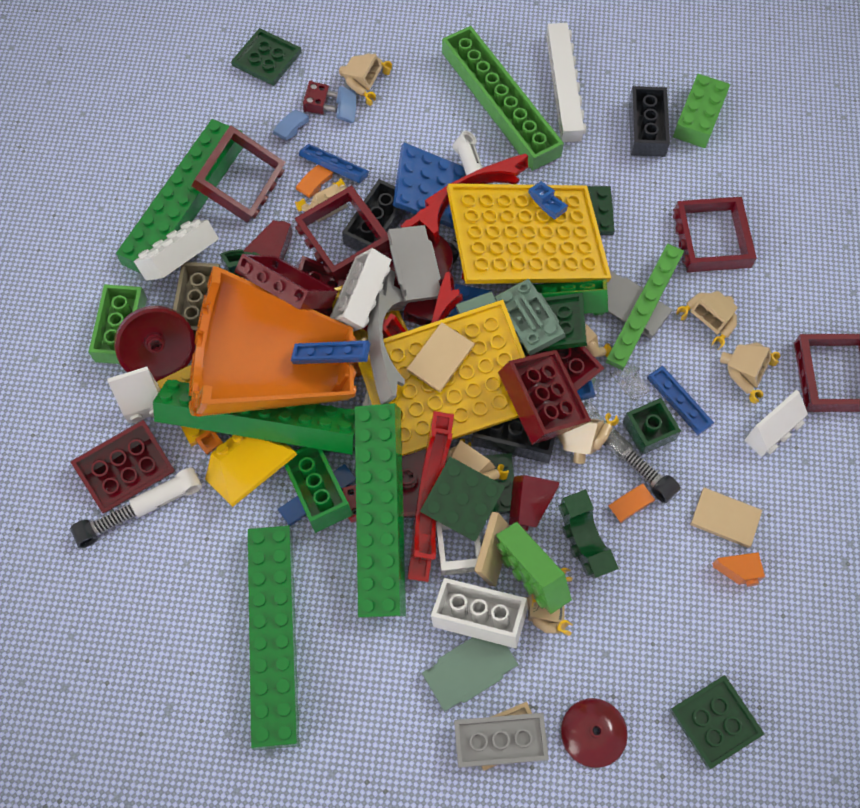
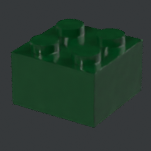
[622,398,681,455]

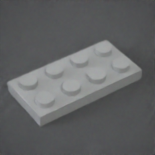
[454,713,549,768]

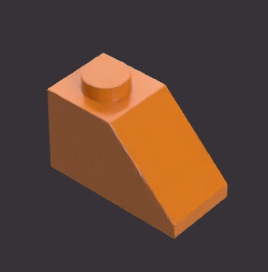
[712,552,765,587]

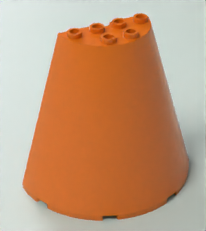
[189,266,356,417]

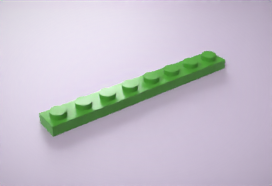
[605,243,684,371]

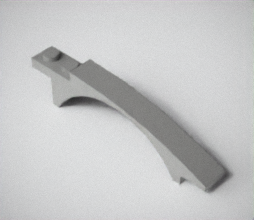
[367,269,407,404]

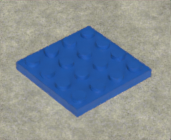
[393,142,466,229]

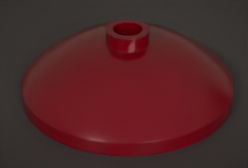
[561,698,628,768]

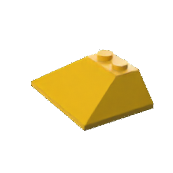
[205,435,297,507]

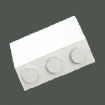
[744,390,808,457]

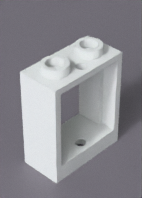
[436,522,481,576]

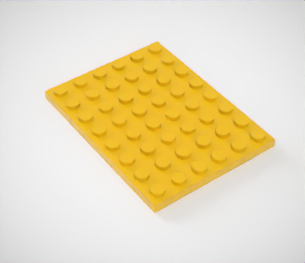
[447,184,611,284]
[358,300,525,457]

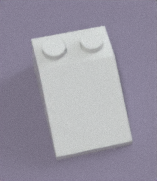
[107,367,160,424]

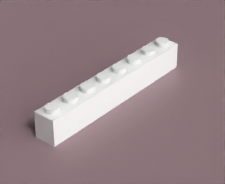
[546,23,586,142]

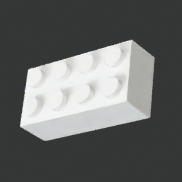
[134,219,219,281]
[330,248,391,332]
[431,578,528,649]

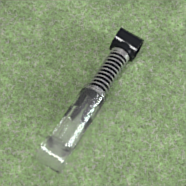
[583,401,681,504]

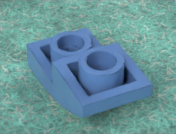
[336,86,356,123]
[273,109,309,141]

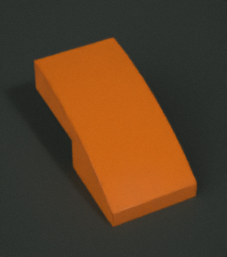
[296,165,333,198]
[195,430,223,455]
[608,484,655,523]

